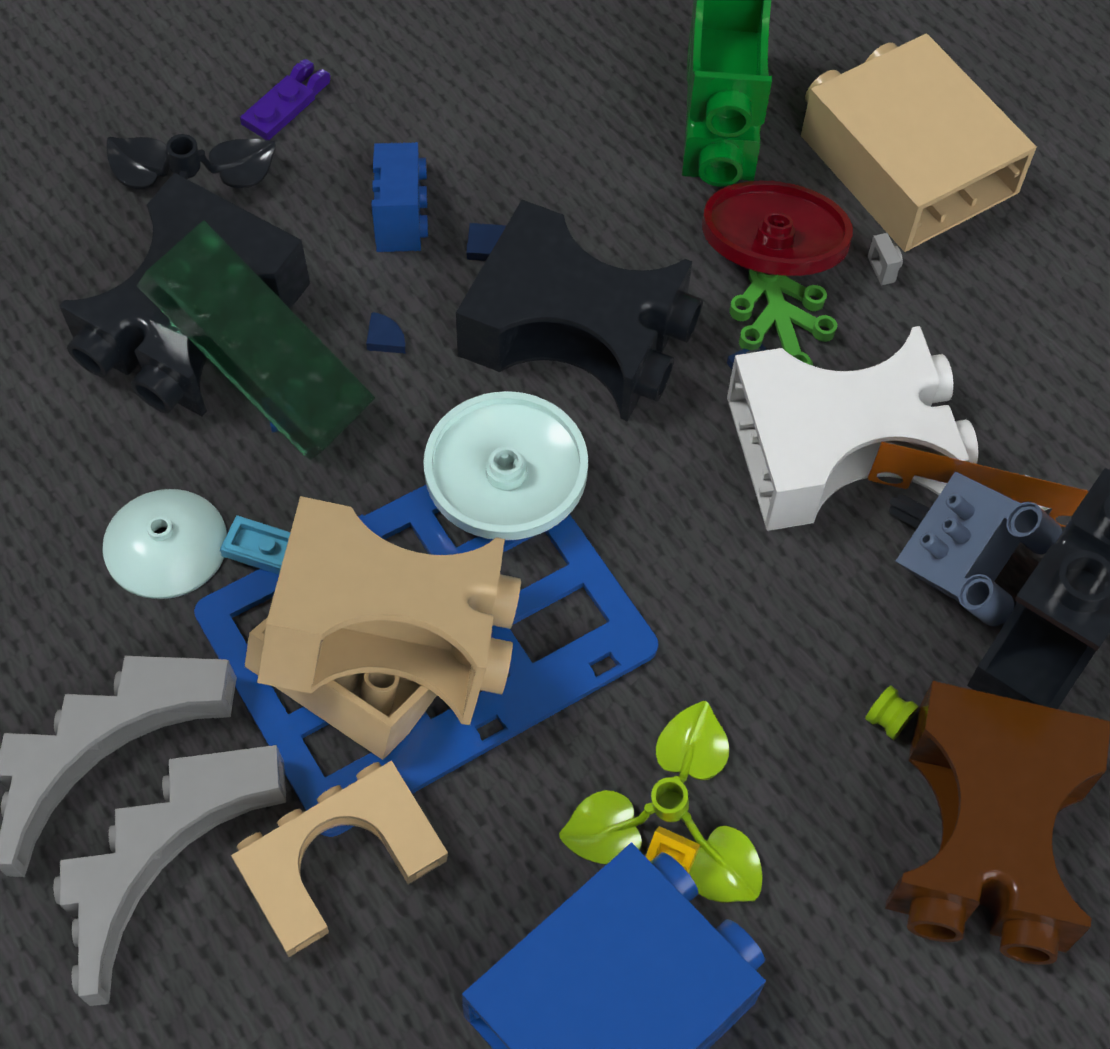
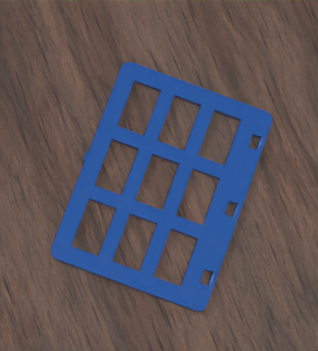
[194,485,658,837]

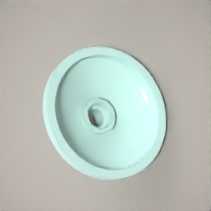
[103,489,227,599]

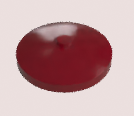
[702,180,853,276]

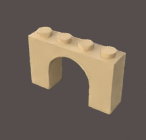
[231,760,448,957]

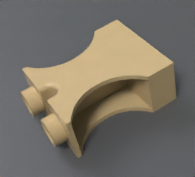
[257,496,521,725]

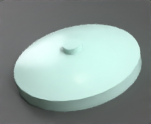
[424,391,588,540]

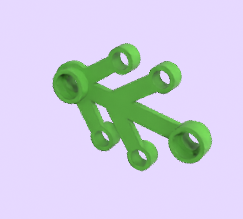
[729,269,837,366]

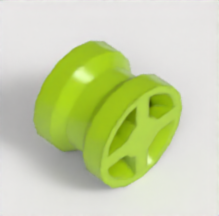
[865,685,919,741]

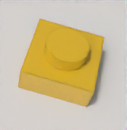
[645,826,700,873]

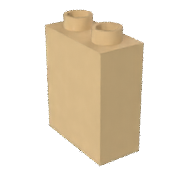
[801,33,1036,252]

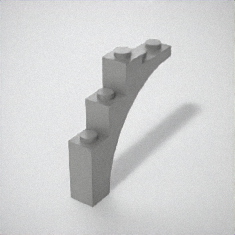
[0,656,237,877]
[53,745,286,1006]

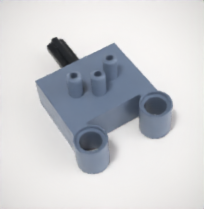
[889,471,1062,626]

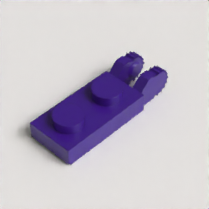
[240,59,331,140]

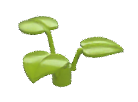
[559,701,762,903]

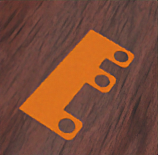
[868,442,1089,527]

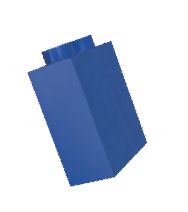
[462,842,766,1049]

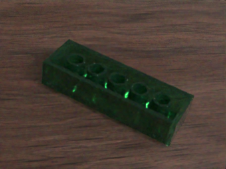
[137,220,375,460]

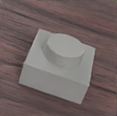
[868,233,903,286]

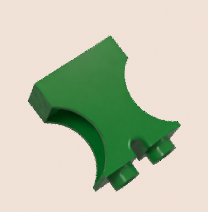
[682,0,772,187]

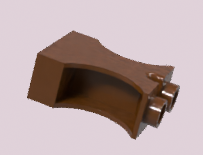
[885,681,1110,965]

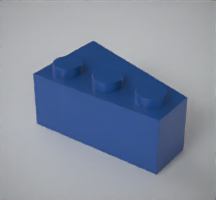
[372,142,428,252]

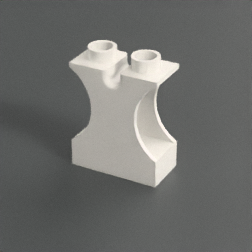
[727,326,978,531]

